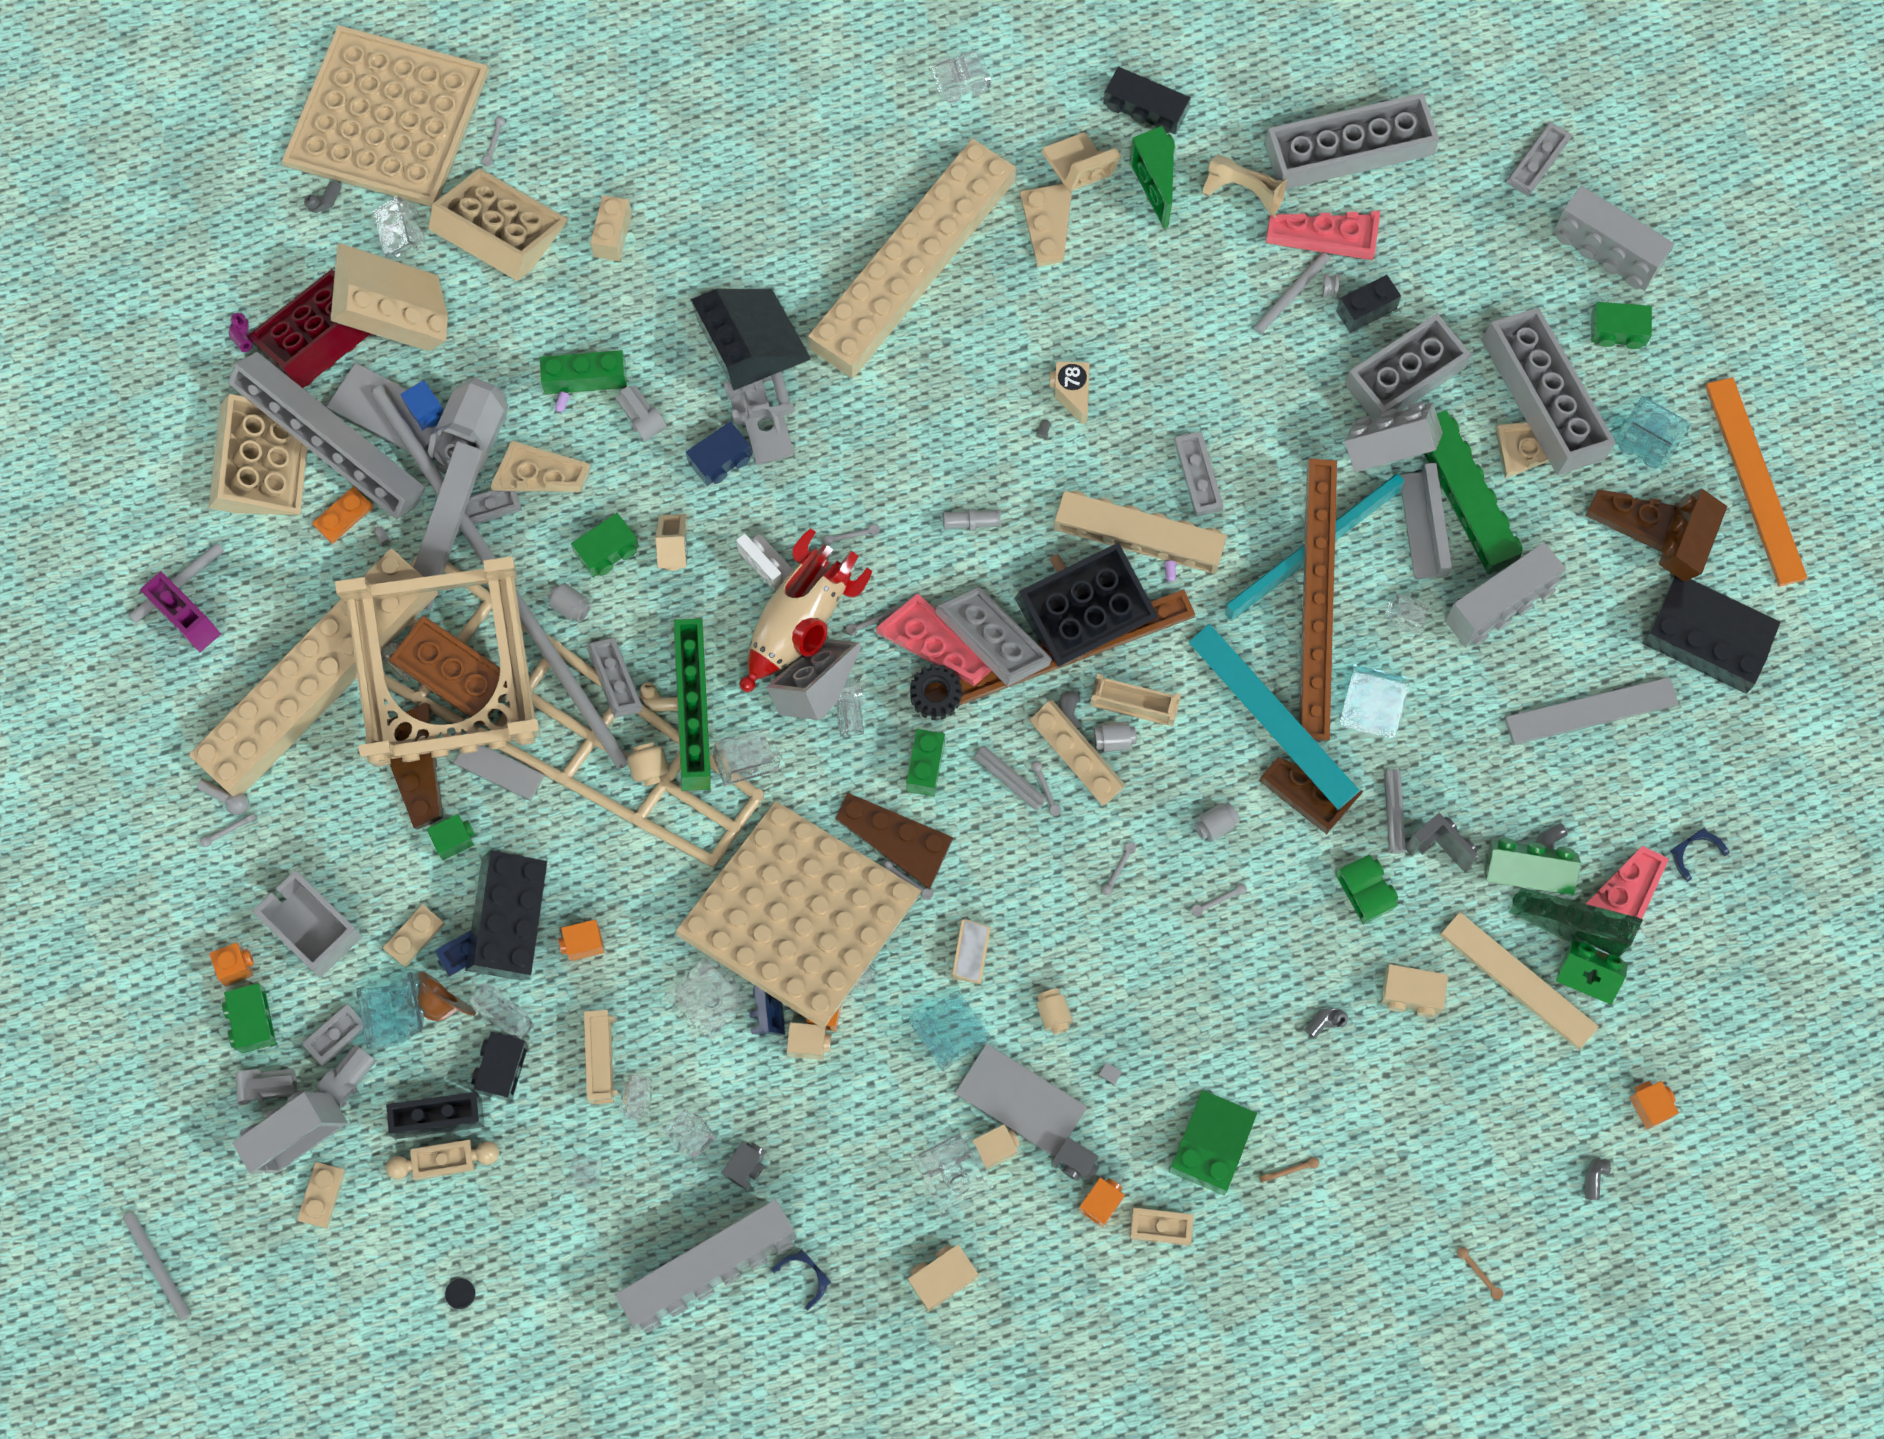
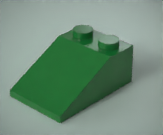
[1129,126,1175,229]
[1169,1090,1257,1196]

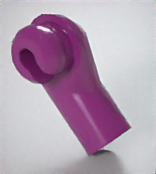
[229,313,252,352]

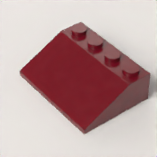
[247,269,372,388]

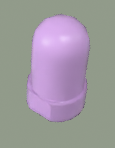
[555,392,570,412]
[1165,561,1176,582]

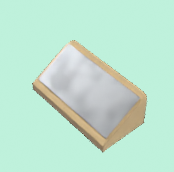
[952,919,991,984]

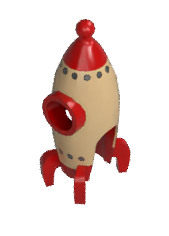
[739,528,873,693]

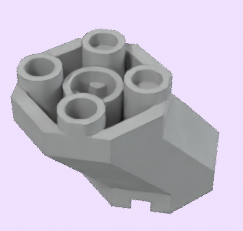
[428,378,508,474]

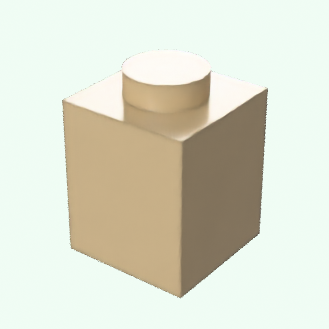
[787,1023,831,1060]
[972,1124,1020,1171]

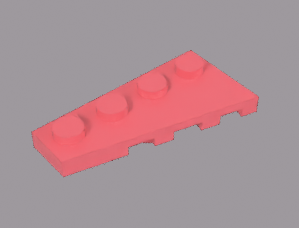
[1266,211,1381,260]
[876,593,992,686]

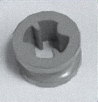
[1322,273,1339,299]

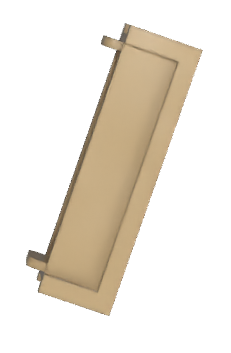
[1090,674,1181,727]
[584,1010,619,1104]

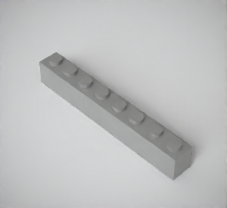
[228,352,426,520]

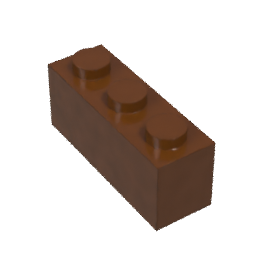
[1658,488,1728,582]

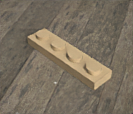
[1029,700,1126,806]

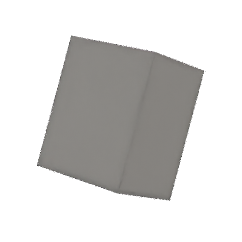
[1099,1062,1122,1086]

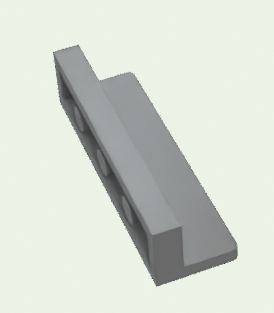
[1400,463,1452,579]

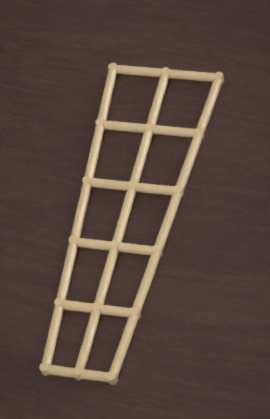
[384,555,764,868]

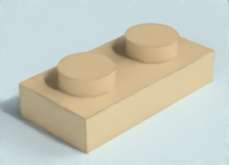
[383,904,445,968]
[297,1162,346,1229]
[1130,1208,1194,1246]

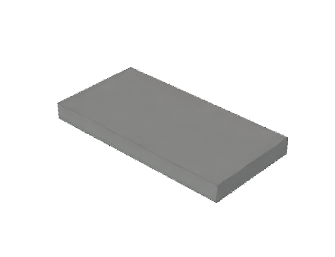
[326,363,444,453]
[935,586,1052,686]
[955,1043,1087,1158]

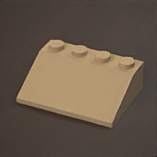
[429,168,568,281]
[331,243,448,351]
[209,394,307,515]

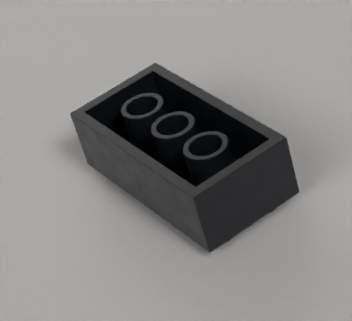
[465,850,547,980]

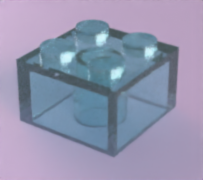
[1615,396,1692,470]

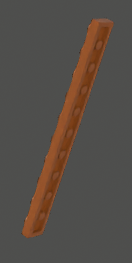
[1299,459,1337,742]
[924,590,1195,706]

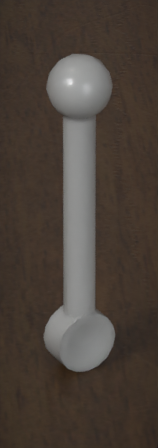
[482,116,505,167]
[822,524,880,546]
[846,606,900,636]
[1031,761,1061,816]
[200,813,257,847]
[1101,842,1136,895]
[882,860,933,901]
[1191,884,1247,917]

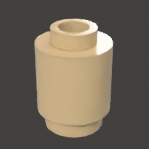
[1036,988,1073,1035]

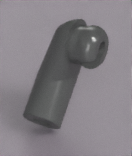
[1058,691,1082,730]

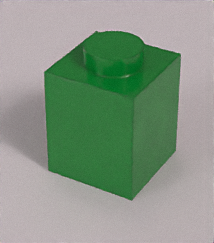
[427,814,475,861]

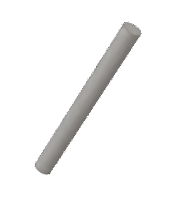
[1253,252,1330,335]
[129,543,224,623]
[123,1212,192,1321]

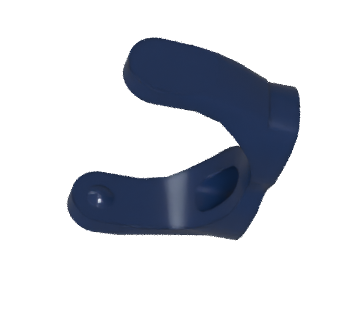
[1670,827,1729,882]
[771,1249,832,1311]

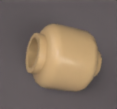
[627,742,669,786]

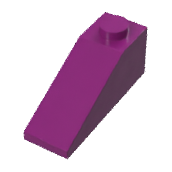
[139,571,221,653]

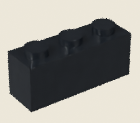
[1103,66,1191,135]
[386,1092,485,1140]

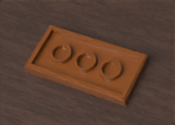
[388,615,507,726]

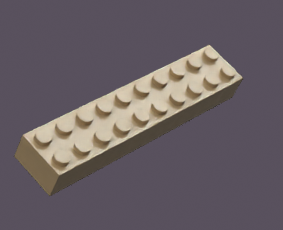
[808,138,1016,379]
[189,548,438,797]

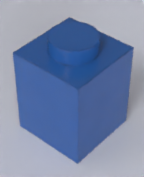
[400,380,443,431]

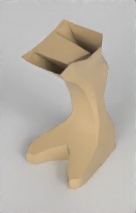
[1202,154,1287,219]

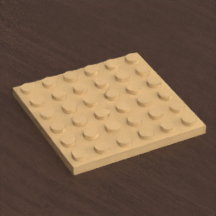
[282,25,489,207]
[676,801,921,1029]

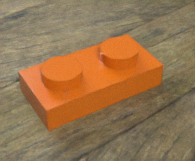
[312,486,374,544]

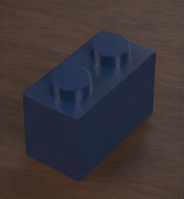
[686,421,752,486]

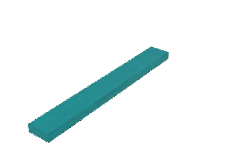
[1225,474,1405,621]
[1188,623,1360,810]

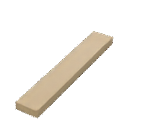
[1440,912,1599,1050]

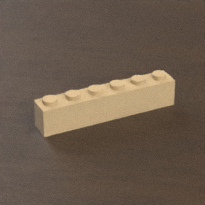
[1054,491,1227,574]

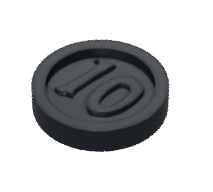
[445,1278,476,1309]

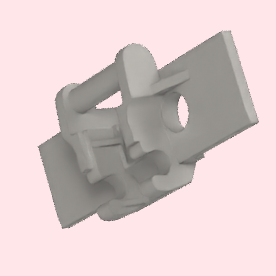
[724,371,795,466]

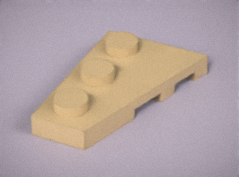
[1020,184,1072,267]
[1496,422,1549,479]
[491,441,591,492]

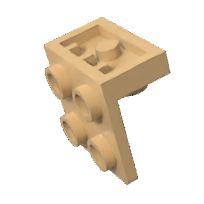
[1042,133,1122,192]

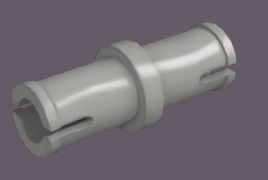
[943,508,1000,531]

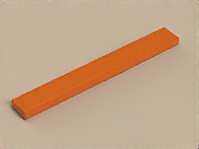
[1705,377,1808,587]

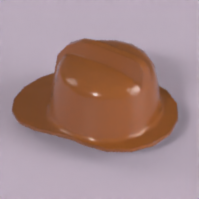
[410,971,476,1021]

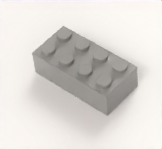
[1553,186,1675,291]
[1345,313,1471,419]
[1445,542,1566,648]

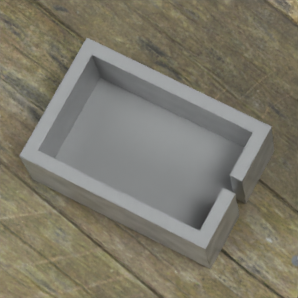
[1344,401,1443,472]
[252,870,363,978]
[232,1090,348,1174]

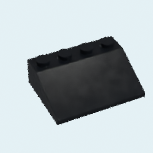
[691,289,811,390]
[1015,542,1158,667]
[1642,576,1781,694]

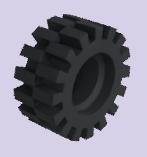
[910,664,962,720]

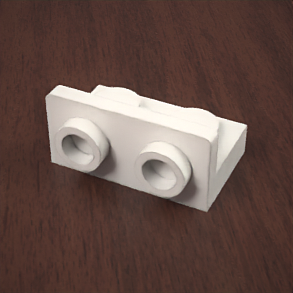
[736,533,793,592]

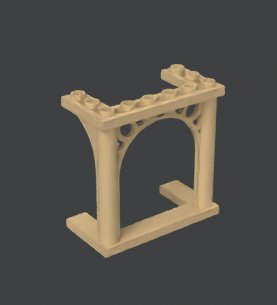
[335,556,541,767]

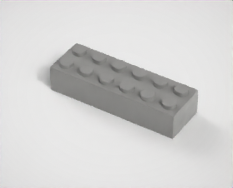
[1265,93,1439,190]
[1482,308,1616,475]
[615,1199,797,1333]

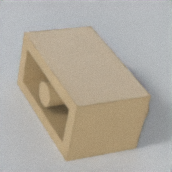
[590,195,632,262]
[1381,964,1448,1017]
[908,1244,979,1312]

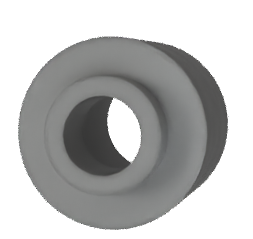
[548,583,592,623]
[1094,721,1136,752]
[1195,802,1240,842]

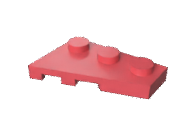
[1579,846,1669,937]

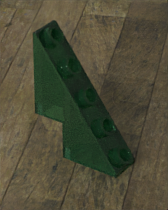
[1509,888,1643,957]

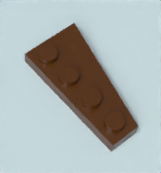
[387,702,443,830]
[836,792,953,890]

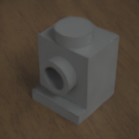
[1051,1137,1100,1182]
[722,1142,766,1192]

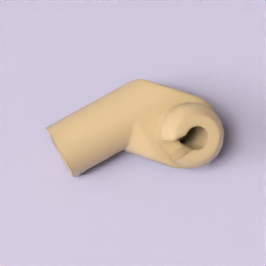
[639,682,678,712]

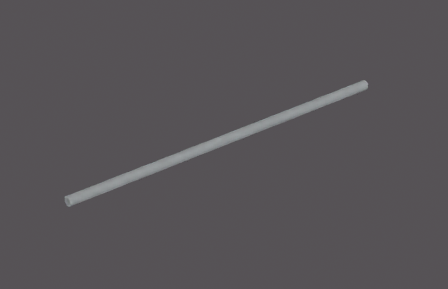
[371,386,628,770]

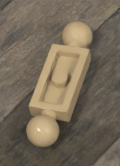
[386,1140,499,1181]

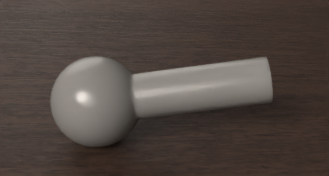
[197,778,249,815]

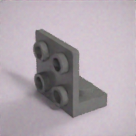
[1406,812,1479,873]

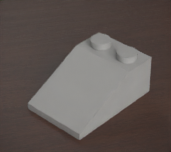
[766,639,861,720]

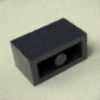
[1336,275,1401,333]
[471,1032,529,1102]

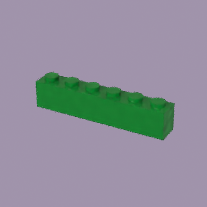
[1424,410,1523,574]
[674,618,711,791]

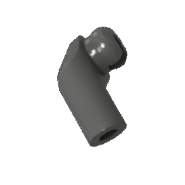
[304,181,342,213]
[1536,823,1568,849]
[1304,1008,1348,1039]
[1584,1157,1611,1200]

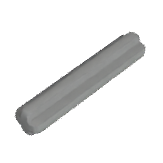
[974,746,1046,810]
[1384,769,1406,854]

